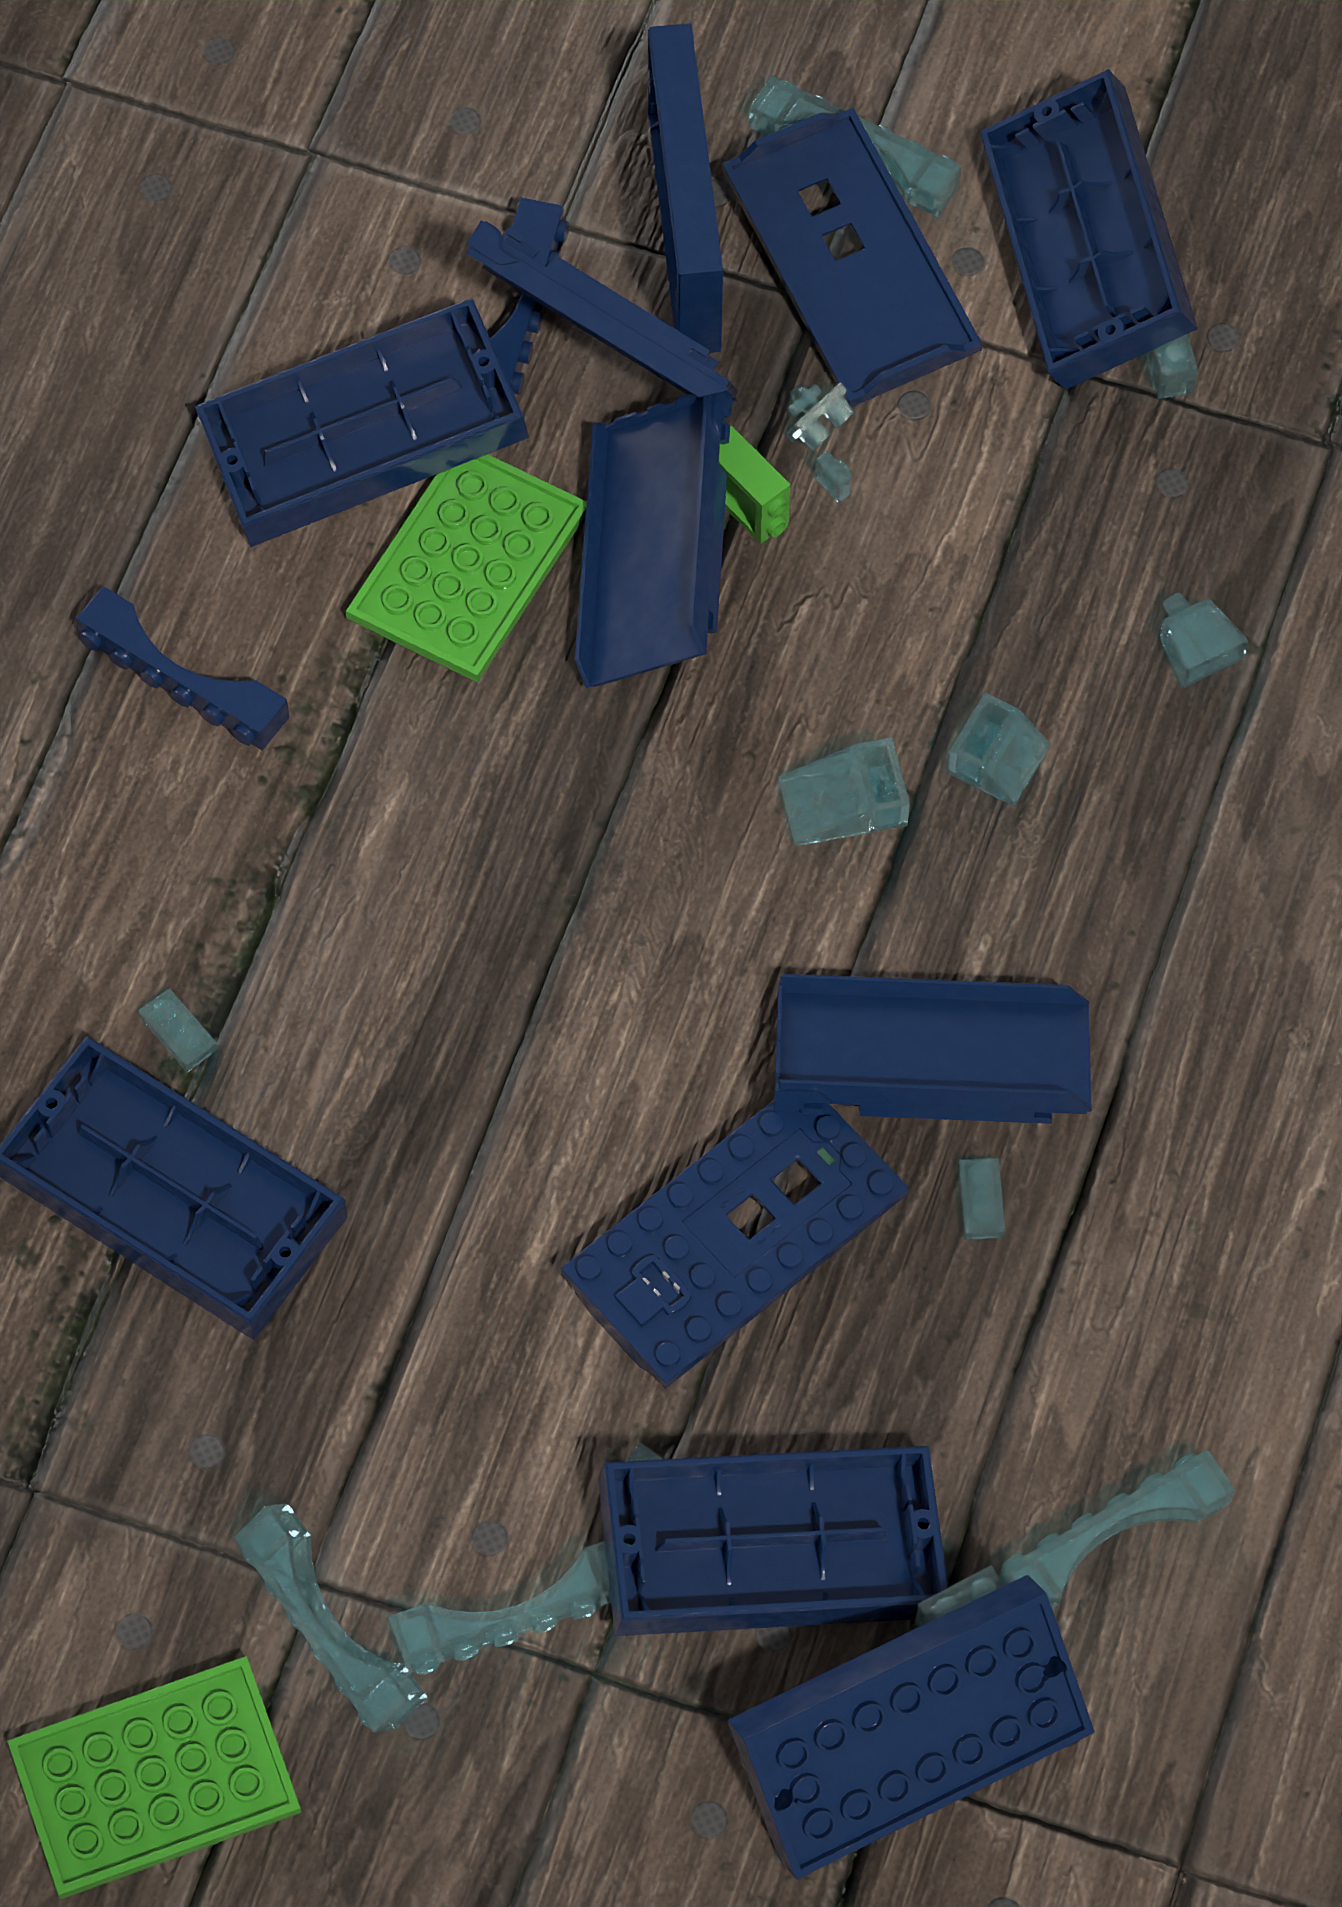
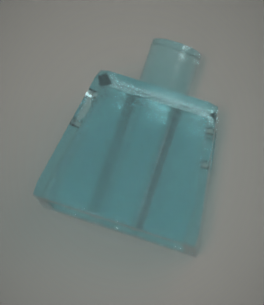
[1160,593,1248,688]

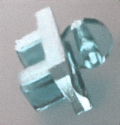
[785,382,854,451]

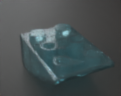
[778,737,910,846]

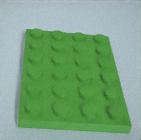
[346,454,587,683]
[7,1656,301,1900]

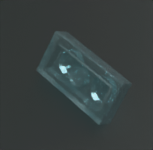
[138,988,218,1072]
[958,1158,1005,1240]

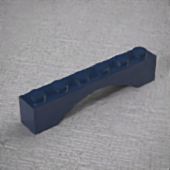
[490,197,569,395]
[76,586,290,751]

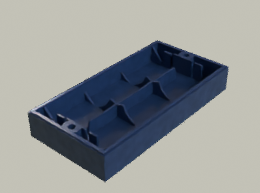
[648,23,723,353]
[980,69,1198,389]
[195,298,529,547]
[0,1036,348,1340]
[598,1446,950,1636]
[727,1575,1095,1880]

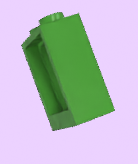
[719,426,791,544]

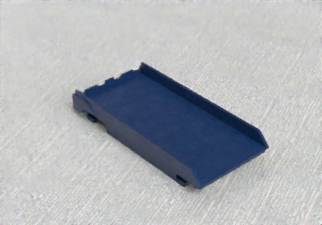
[466,220,738,403]
[575,391,732,688]
[774,974,1092,1124]

